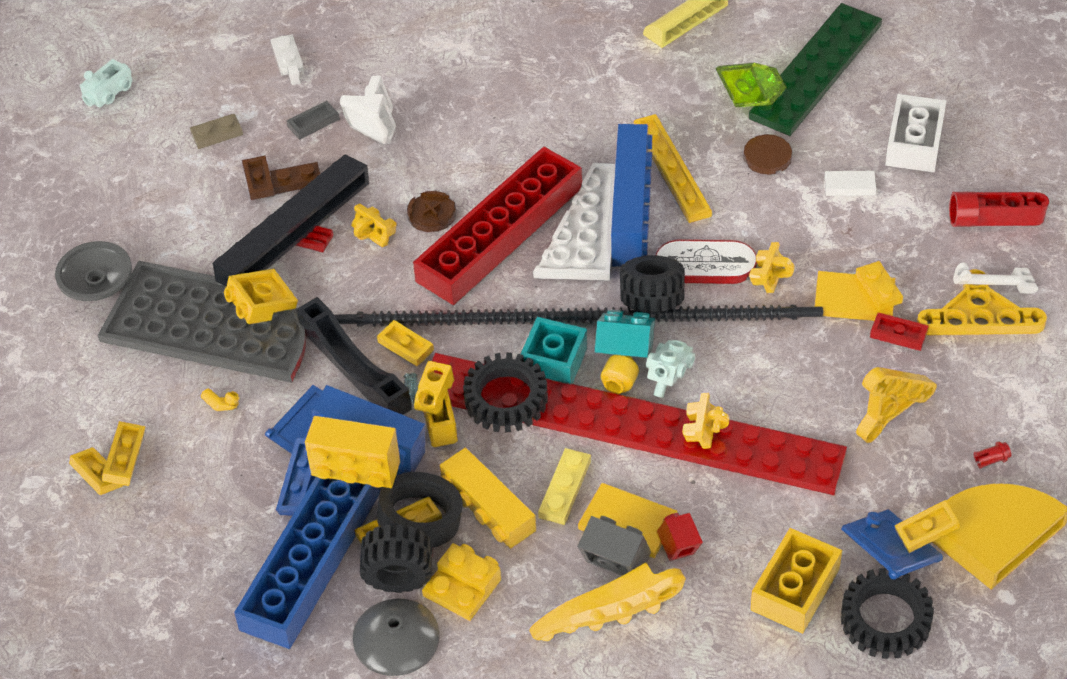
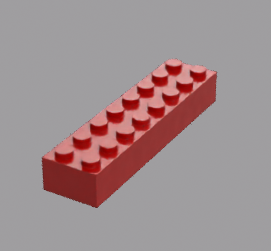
[413,146,582,306]

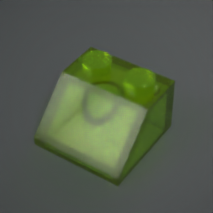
[716,62,786,108]

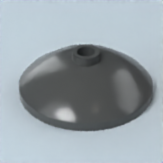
[55,241,132,301]
[353,599,440,676]

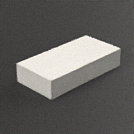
[824,171,876,196]

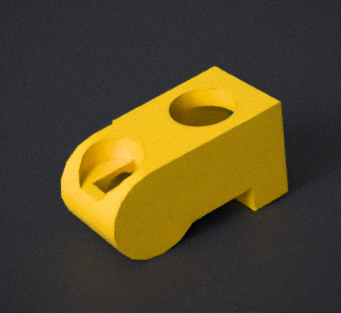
[414,361,454,415]

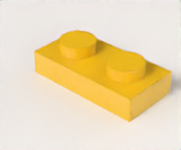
[856,261,903,311]
[377,320,434,366]
[69,447,123,495]
[895,500,960,553]

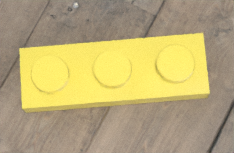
[538,448,591,525]

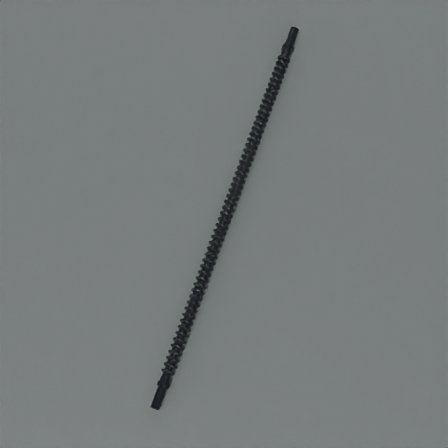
[334,304,823,327]

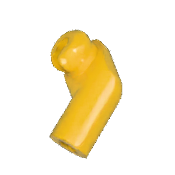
[201,388,240,411]

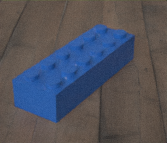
[611,124,652,267]

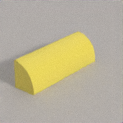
[643,0,728,48]

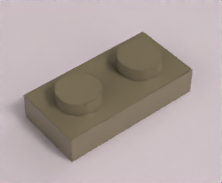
[190,113,243,149]

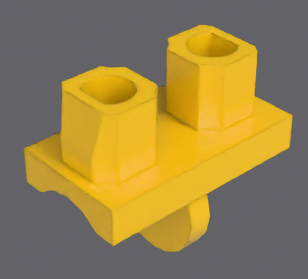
[683,393,730,449]

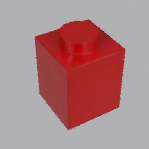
[657,513,703,561]

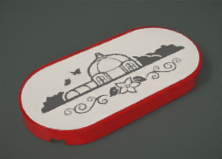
[656,240,757,284]

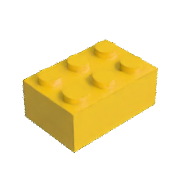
[305,416,400,488]
[750,528,842,634]

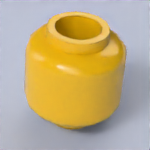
[600,355,639,394]

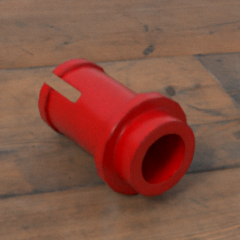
[973,441,1012,469]

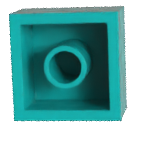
[595,310,655,358]
[520,317,588,384]

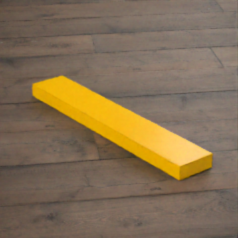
[634,114,712,223]

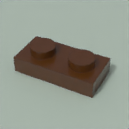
[242,155,275,200]
[270,162,320,194]

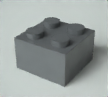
[577,516,651,576]

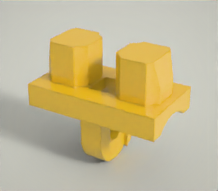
[351,204,397,248]
[749,242,795,293]

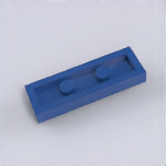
[276,438,316,516]

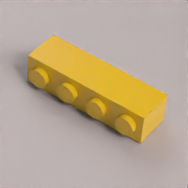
[440,447,536,549]

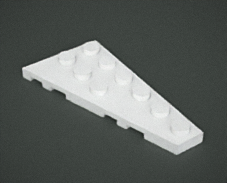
[533,163,615,280]

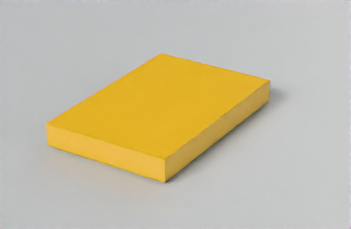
[815,271,896,321]
[578,483,678,559]

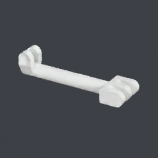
[953,262,1038,294]

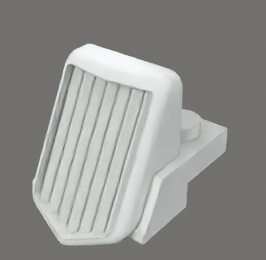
[340,76,396,144]

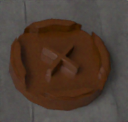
[743,134,792,175]
[407,191,456,232]

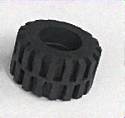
[620,255,685,312]
[359,524,433,593]

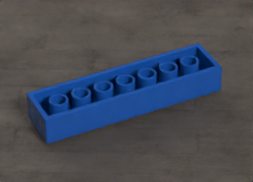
[234,476,382,649]

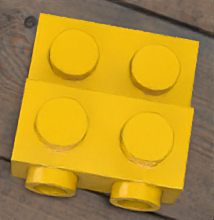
[224,269,298,324]
[422,543,501,621]

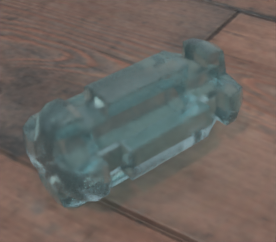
[403,372,418,403]

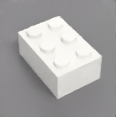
[885,94,946,172]

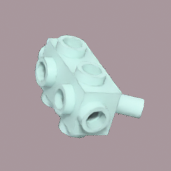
[80,59,133,108]
[646,340,695,398]

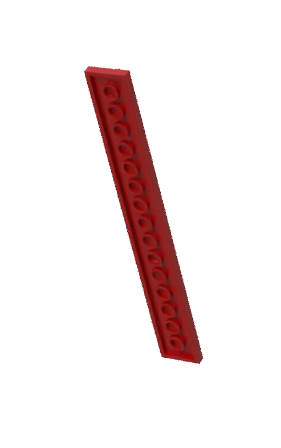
[432,353,847,495]

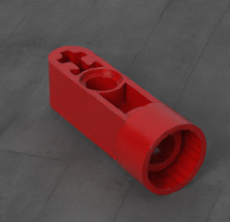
[949,191,1049,227]

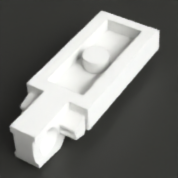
[270,34,304,85]

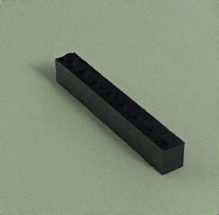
[212,154,369,287]

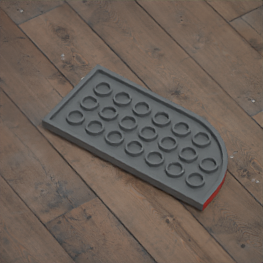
[98,261,306,383]

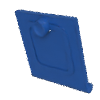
[265,385,322,454]
[841,509,943,580]

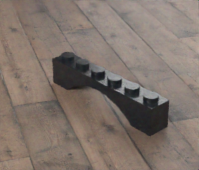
[296,297,412,415]

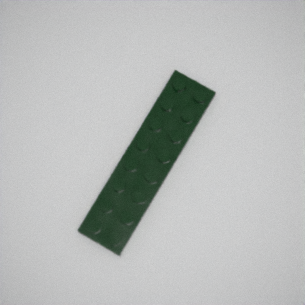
[749,3,882,136]

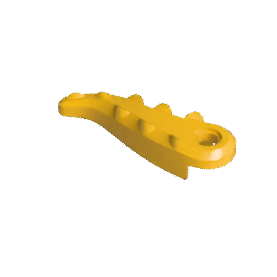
[529,563,686,641]

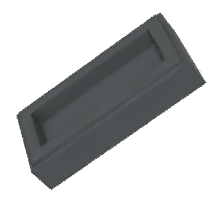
[286,101,340,140]

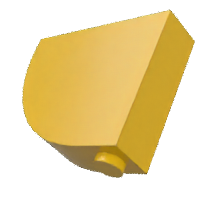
[932,484,1067,590]

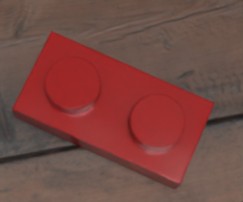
[870,312,929,351]

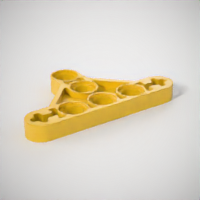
[917,269,1047,335]
[856,367,937,443]

